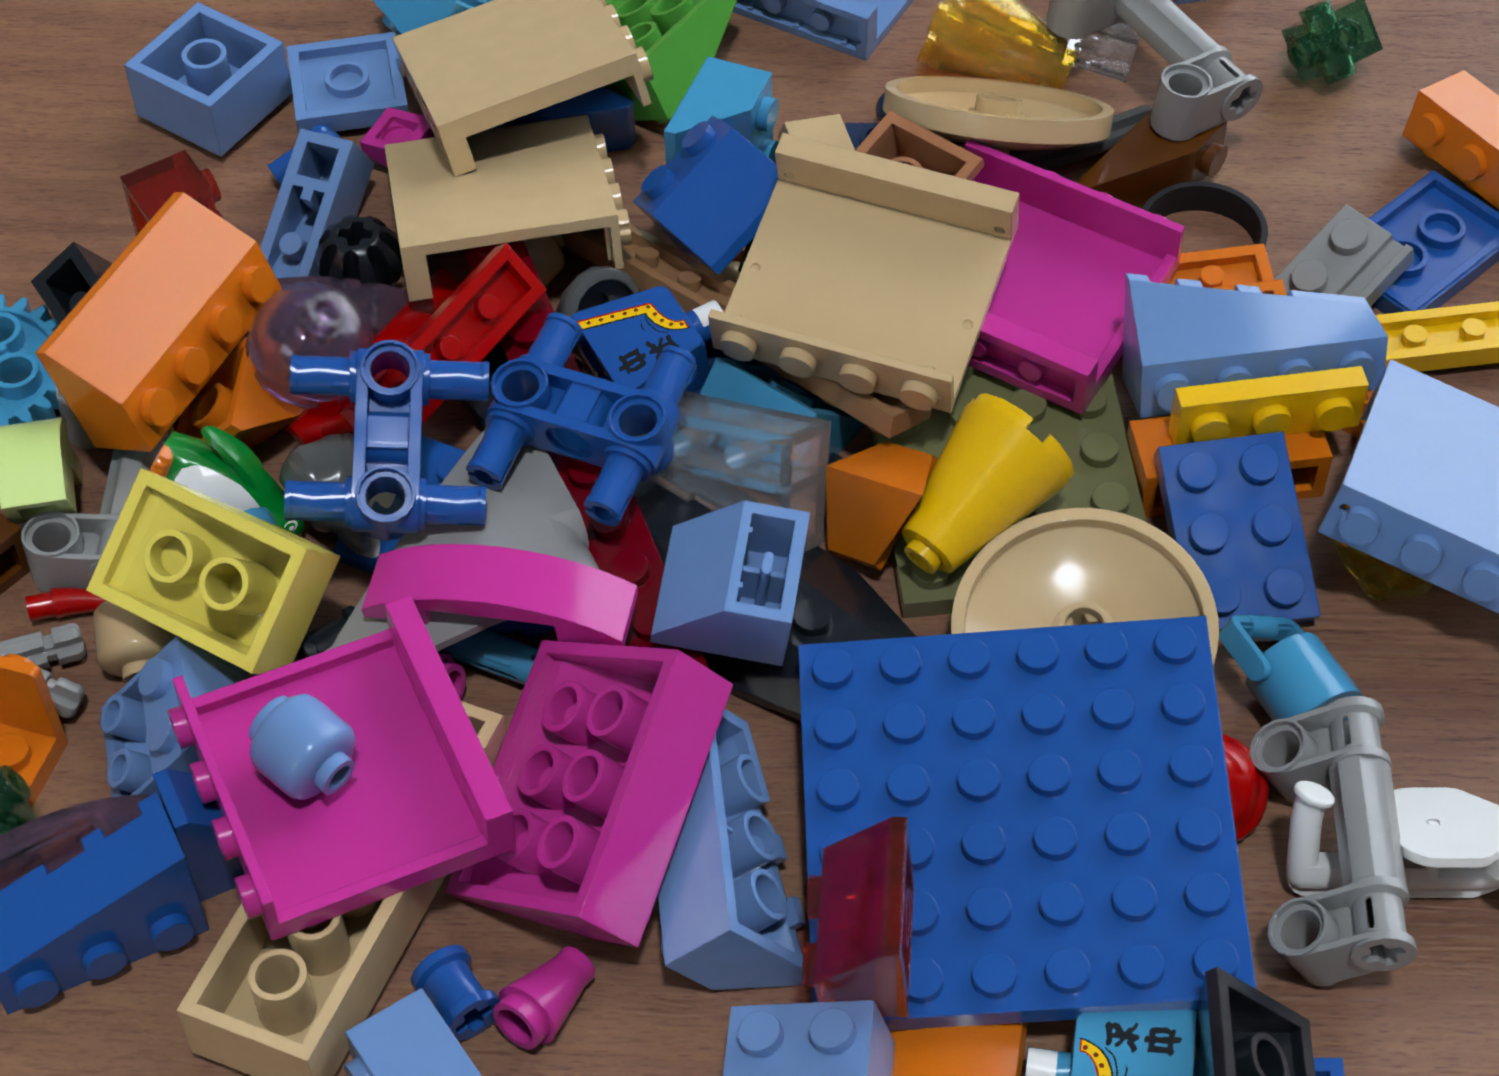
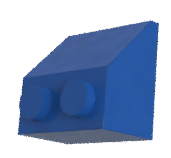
[633,115,778,275]

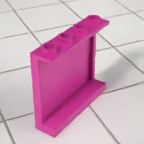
[965,140,1185,415]
[167,595,516,941]

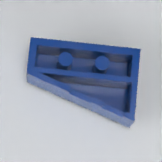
[0,791,209,1015]

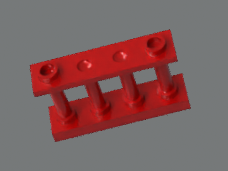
[287,243,546,445]

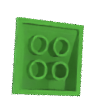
[603,0,737,123]

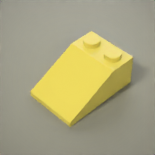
[86,468,341,674]

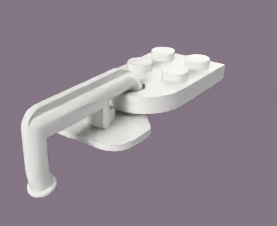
[1286,781,1499,898]

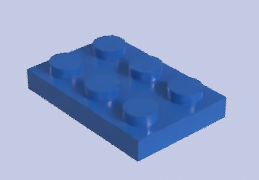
[1154,432,1321,632]

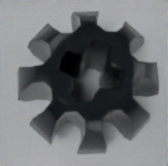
[315,215,403,303]

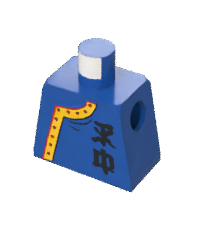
[571,286,723,400]

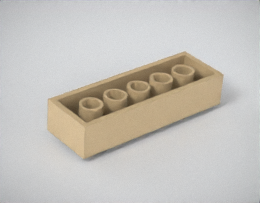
[176,701,506,1076]

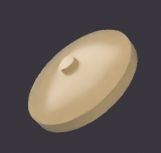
[883,76,1114,155]
[951,508,1219,668]

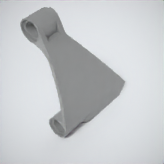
[324,426,599,652]

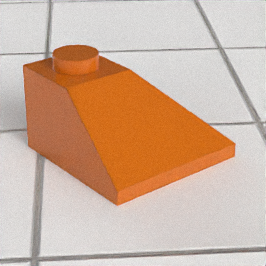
[173,331,311,448]

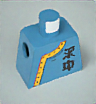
[1025,1010,1197,1076]

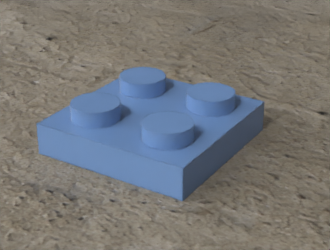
[286,32,408,133]

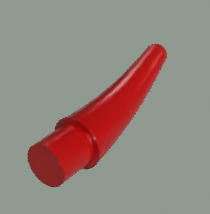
[25,587,106,622]

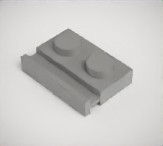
[1274,204,1414,307]

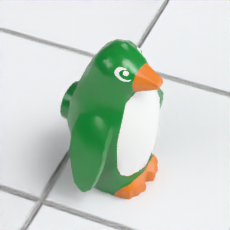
[149,426,304,537]

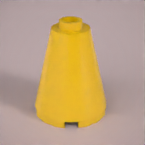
[902,393,1075,574]

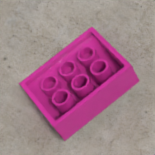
[445,640,733,948]

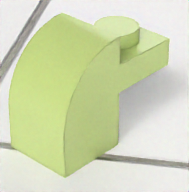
[0,417,83,525]

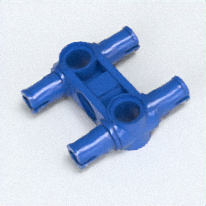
[466,312,697,526]
[284,339,489,541]

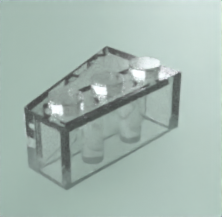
[634,391,831,553]

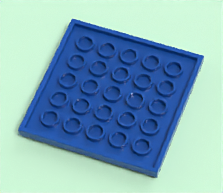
[798,616,1257,1031]

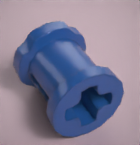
[411,945,500,1041]

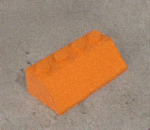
[35,192,282,452]

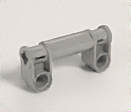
[1046,0,1263,141]
[21,387,174,593]
[1249,696,1417,987]

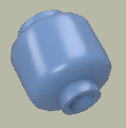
[248,693,356,800]

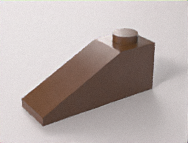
[1076,109,1228,209]

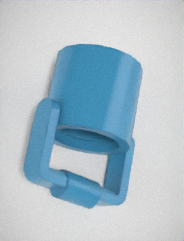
[1219,614,1363,721]

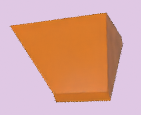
[826,441,938,571]

